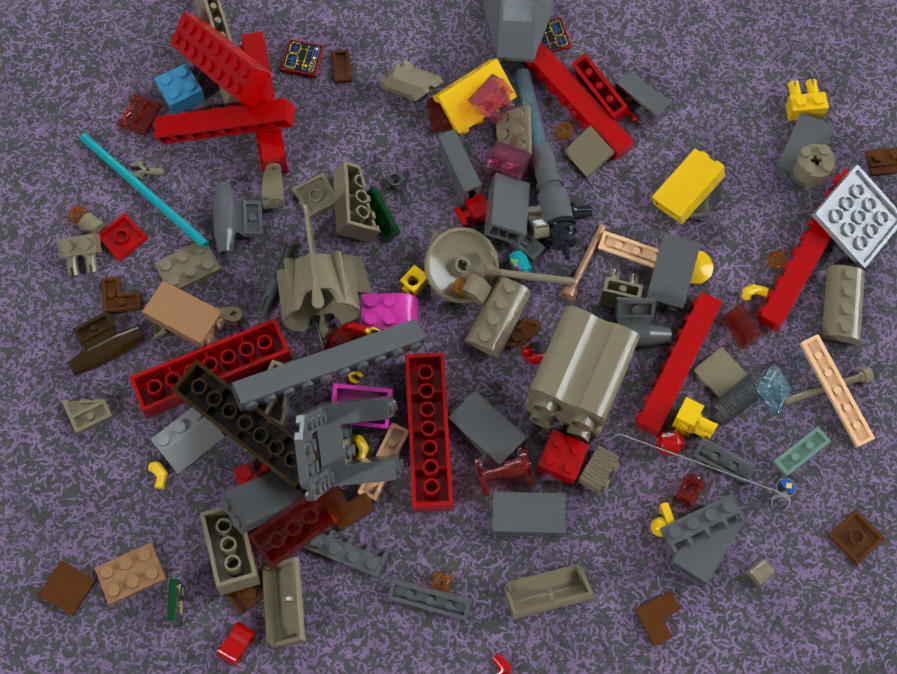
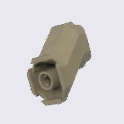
[378,60,443,104]

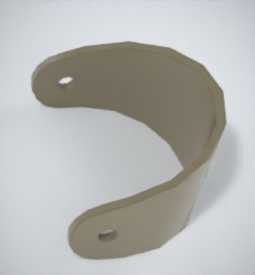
[261,163,285,209]

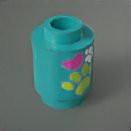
[509,250,533,280]

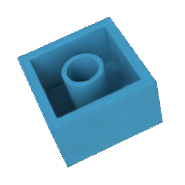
[154,63,205,115]

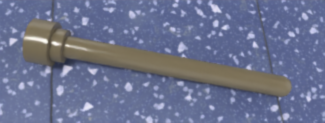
[484,264,575,285]
[783,367,874,405]

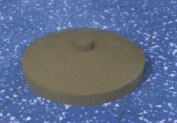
[424,227,499,303]

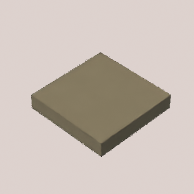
[564,126,615,178]
[291,173,335,218]
[692,347,748,399]

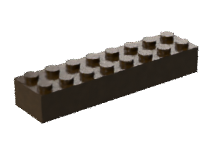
[171,359,321,491]

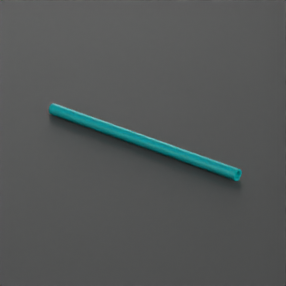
[80,133,209,248]

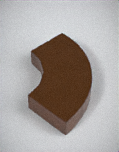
[504,317,542,348]

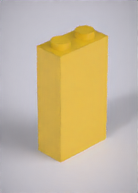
[652,149,726,225]

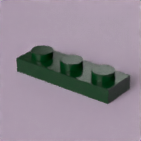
[366,187,401,243]

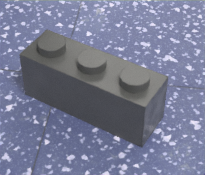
[615,71,671,126]

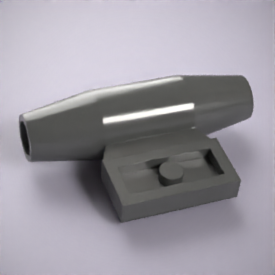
[213,183,263,257]
[615,297,672,347]

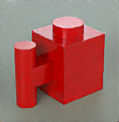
[454,193,487,228]
[233,462,271,486]

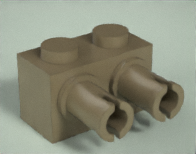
[56,234,102,276]
[599,269,643,309]

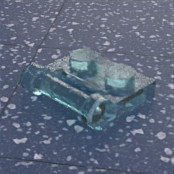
[757,365,792,416]

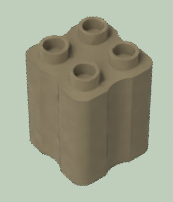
[526,306,640,443]

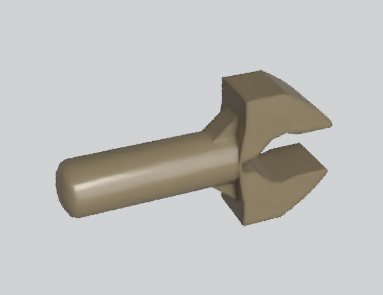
[130,161,165,180]

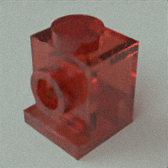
[674,474,705,507]

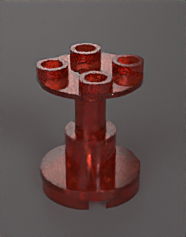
[475,446,535,497]

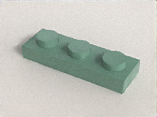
[773,426,831,478]

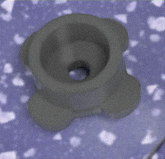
[385,172,405,191]

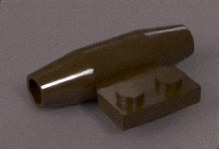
[67,311,145,376]

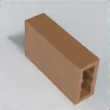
[142,280,225,348]

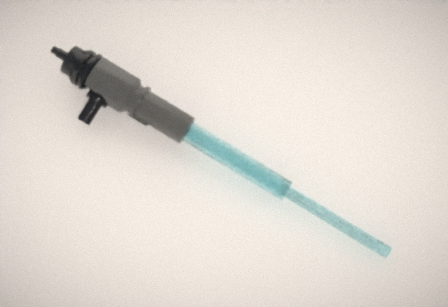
[514,61,593,260]

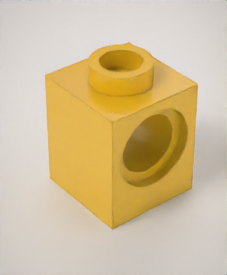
[400,265,428,296]

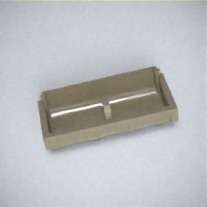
[822,265,865,345]
[464,277,531,358]
[262,557,306,648]
[504,564,594,620]

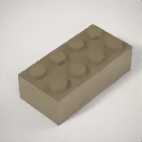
[200,507,261,596]

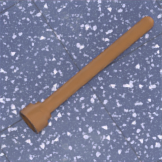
[561,224,606,301]

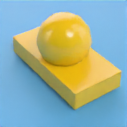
[650,502,679,545]

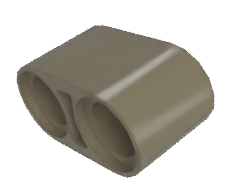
[462,273,492,305]

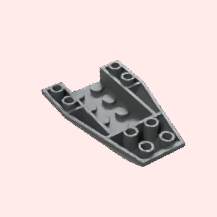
[483,0,553,62]

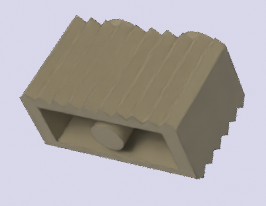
[578,445,620,494]

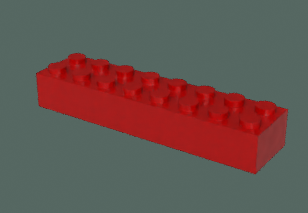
[170,12,272,107]
[239,31,289,174]
[129,318,292,418]
[405,352,453,513]

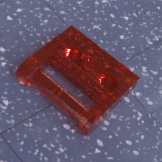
[116,94,162,136]

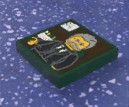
[167,578,184,627]

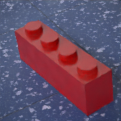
[571,53,630,123]

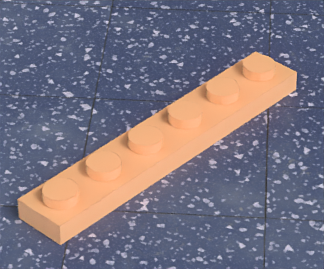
[800,334,875,448]

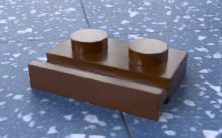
[865,147,897,177]
[225,586,264,616]

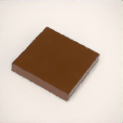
[827,509,885,566]
[38,560,96,616]

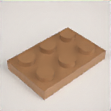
[94,542,167,606]

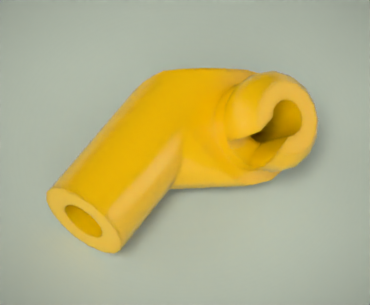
[741,284,769,301]
[351,435,369,459]
[148,461,168,490]

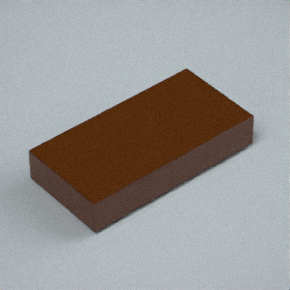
[331,49,352,84]

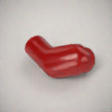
[521,345,545,364]
[491,653,511,674]

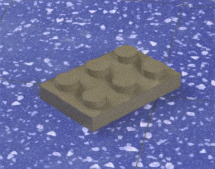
[496,104,532,164]
[154,243,222,290]

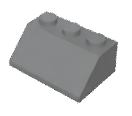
[151,408,225,474]

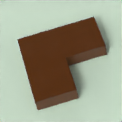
[101,276,142,314]
[323,486,376,531]
[635,591,681,647]

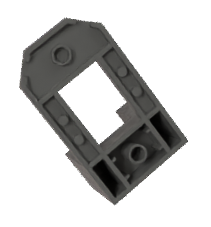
[294,395,405,501]

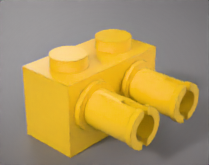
[785,79,829,121]
[671,397,718,440]

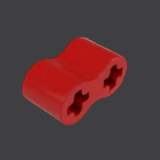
[217,621,256,666]

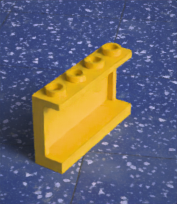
[432,59,517,135]

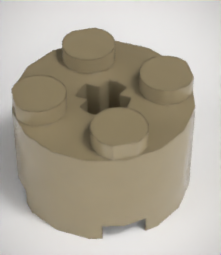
[793,144,835,187]

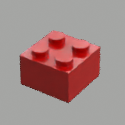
[536,430,590,486]

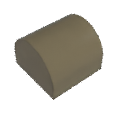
[78,213,105,234]
[745,558,775,587]

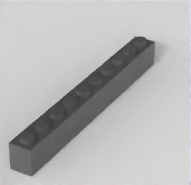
[232,319,426,411]

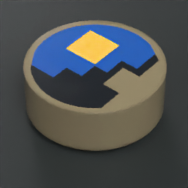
[775,478,796,499]

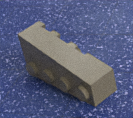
[333,161,380,242]

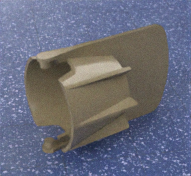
[276,203,360,338]

